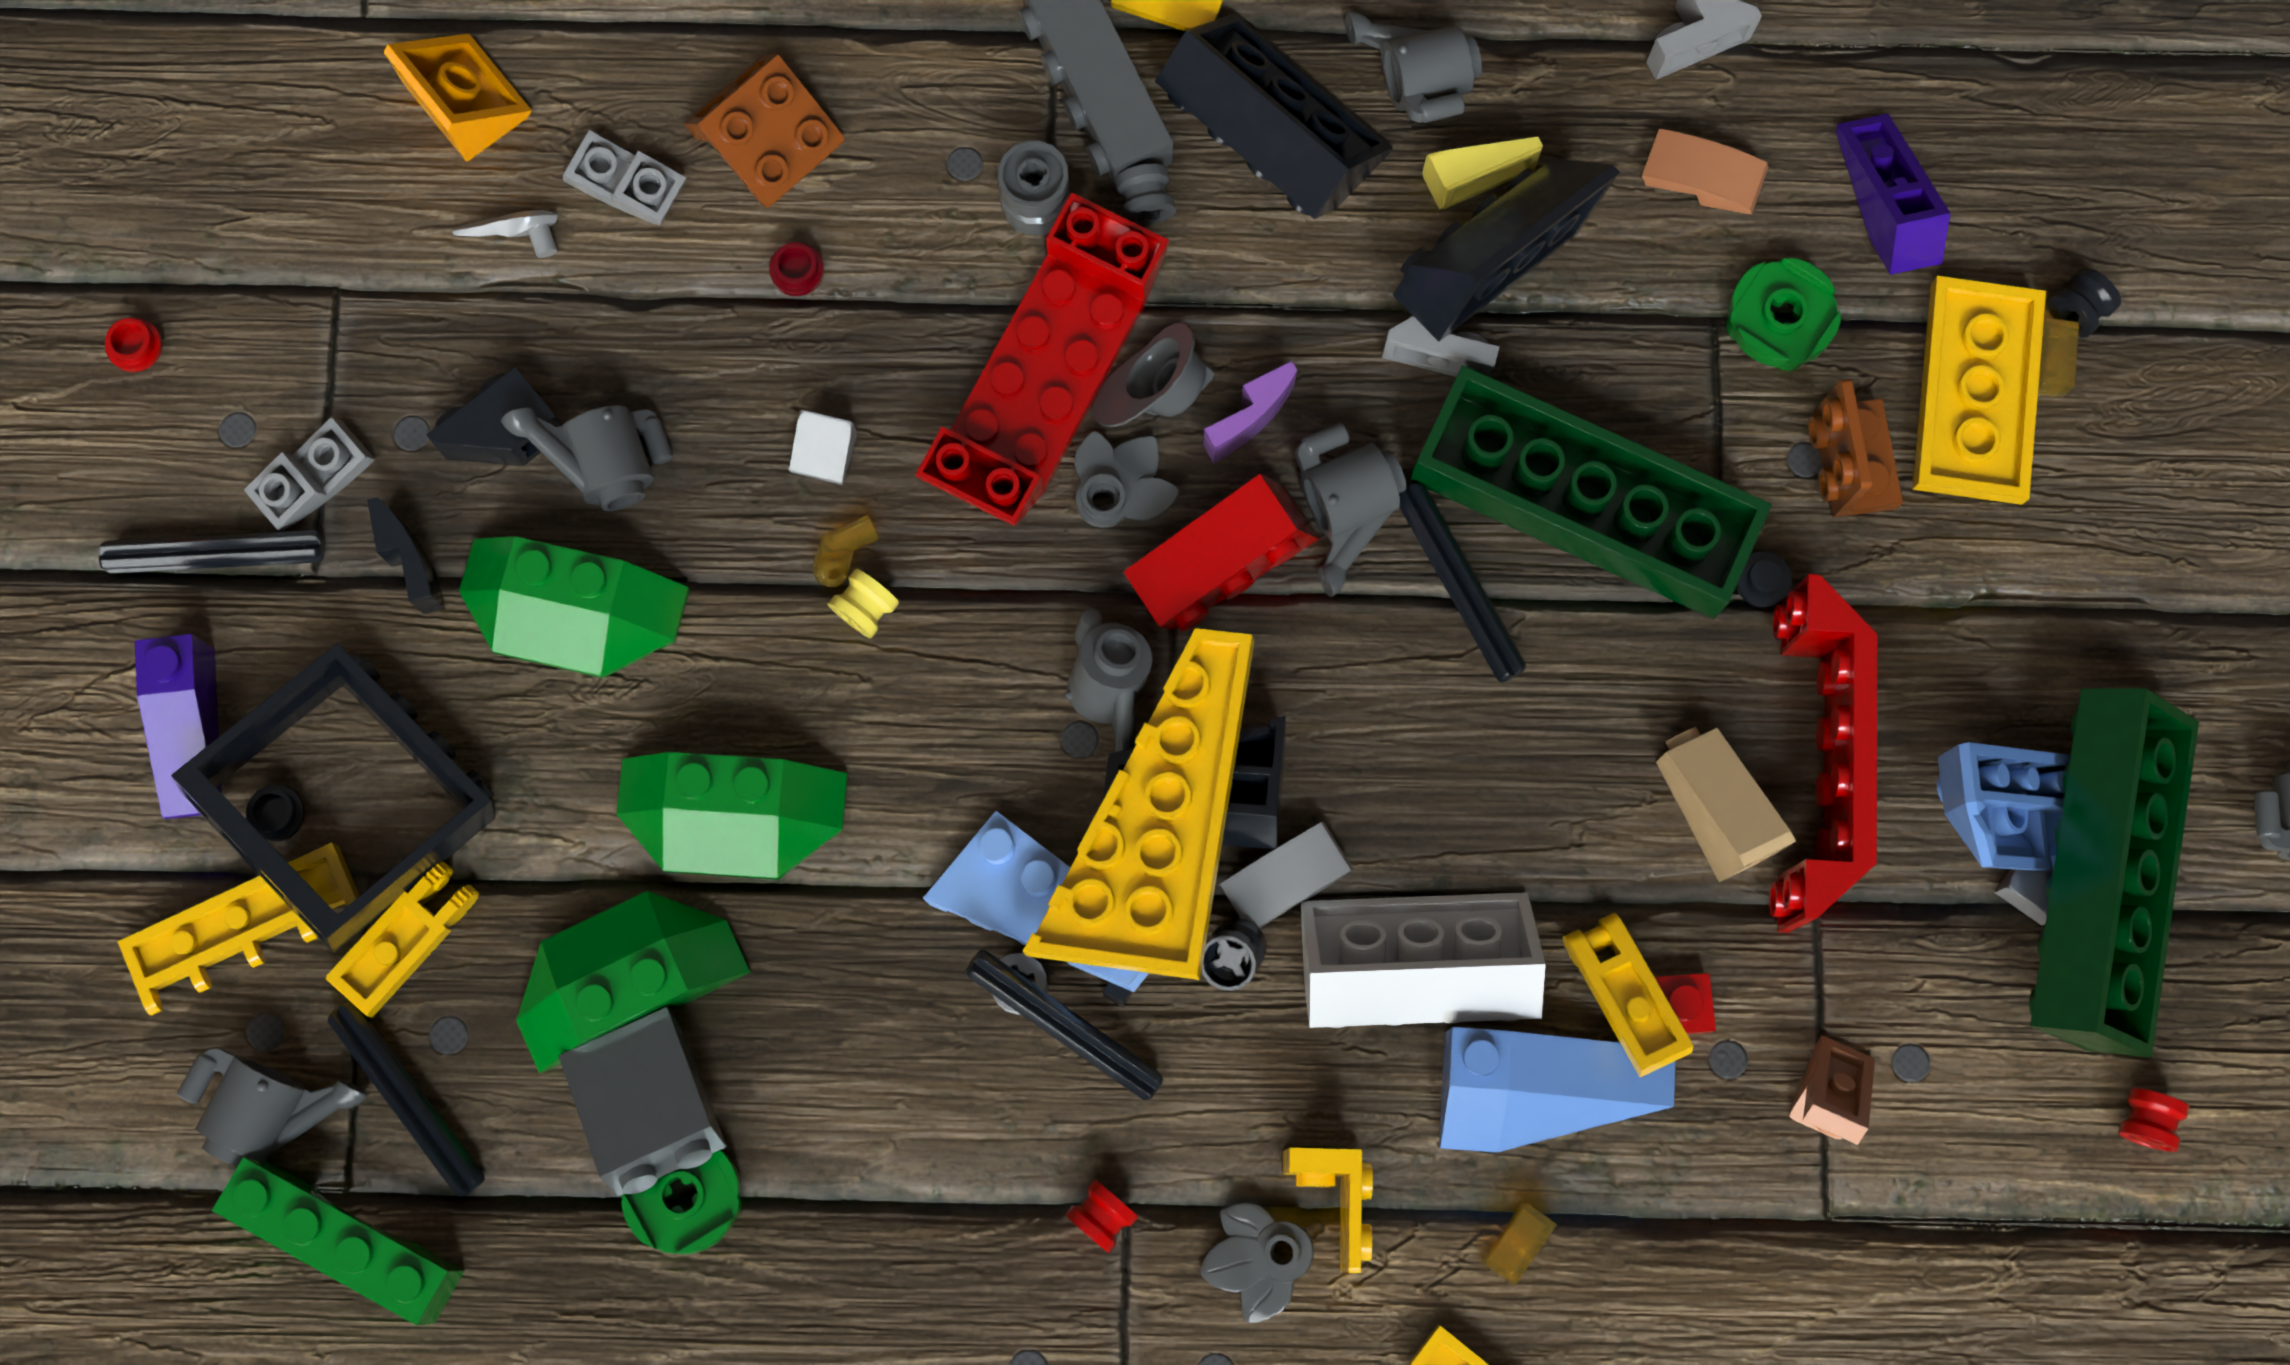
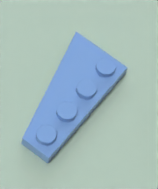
[923,811,1149,992]

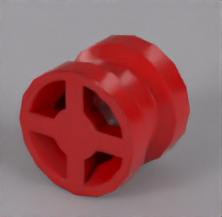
[2118,1088,2190,1152]
[1064,1179,1139,1254]

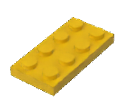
[1913,276,2046,505]

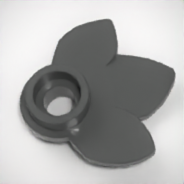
[1074,431,1179,528]
[1200,1202,1315,1323]

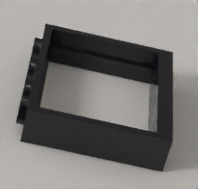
[171,643,495,954]

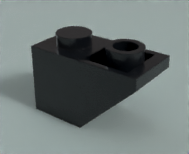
[426,367,562,466]

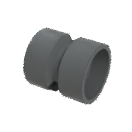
[998,140,1070,236]

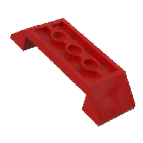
[915,192,1169,527]
[1769,574,1878,933]

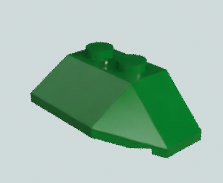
[459,536,690,678]
[616,752,848,880]
[516,891,751,1074]

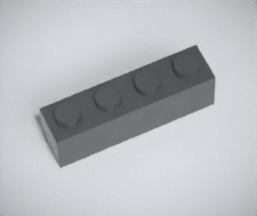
[1018,0,1173,190]

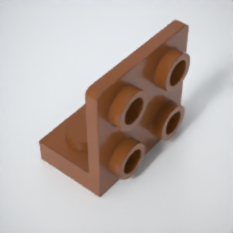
[683,54,845,207]
[1808,379,1903,518]

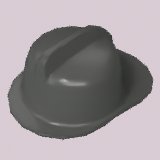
[1093,323,1214,427]

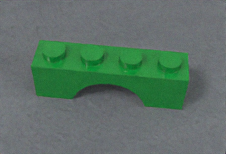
[212,1157,465,1326]

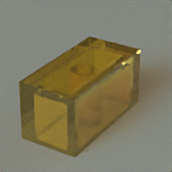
[2038,318,2079,398]
[1481,1202,1557,1286]

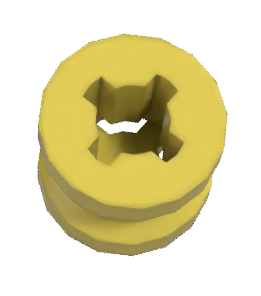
[827,569,899,638]

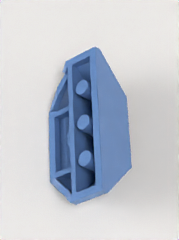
[1937,742,2071,871]

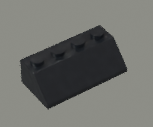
[1155,13,1394,219]
[1393,159,1620,342]

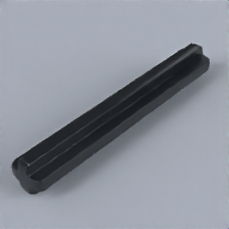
[1399,482,1526,683]
[99,530,325,573]
[965,949,1163,1101]
[328,1001,485,1197]

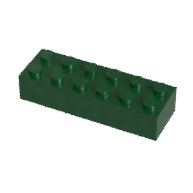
[1410,365,1772,619]
[2029,688,2199,1057]

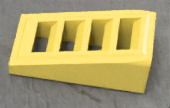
[1422,137,1543,210]

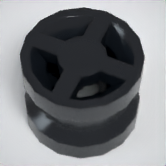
[2048,268,2121,338]

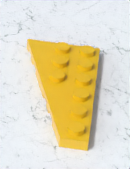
[1022,628,1255,980]

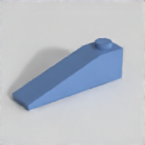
[1439,1027,1675,1153]

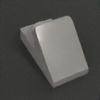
[1646,0,1762,80]
[1382,316,1499,377]

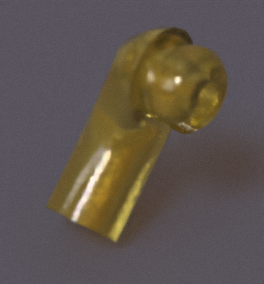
[813,514,879,587]

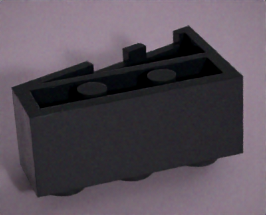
[1103,716,1286,849]

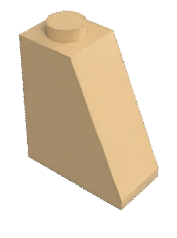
[1656,727,1796,882]

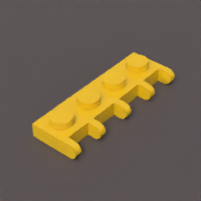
[117,842,360,1016]

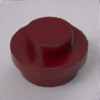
[769,242,824,296]

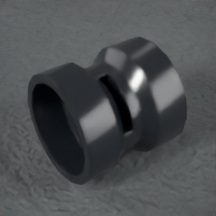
[1201,918,1267,991]

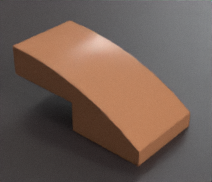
[1642,129,1769,215]

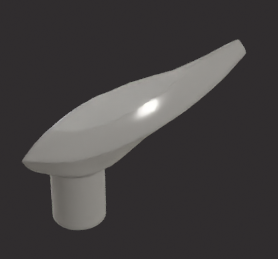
[452,210,558,258]

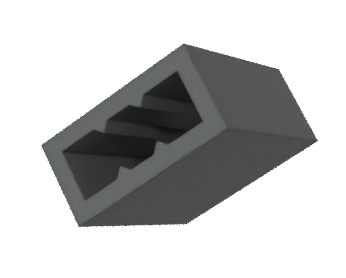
[559,1007,727,1197]

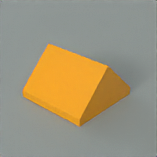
[384,34,532,162]

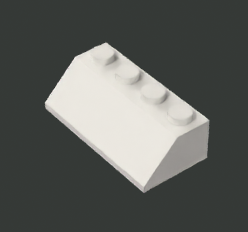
[1301,892,1545,1028]

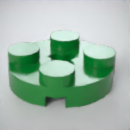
[1726,258,1841,371]
[621,1149,742,1254]

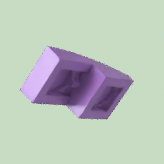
[1203,361,1297,464]

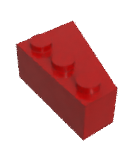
[1123,474,1320,632]

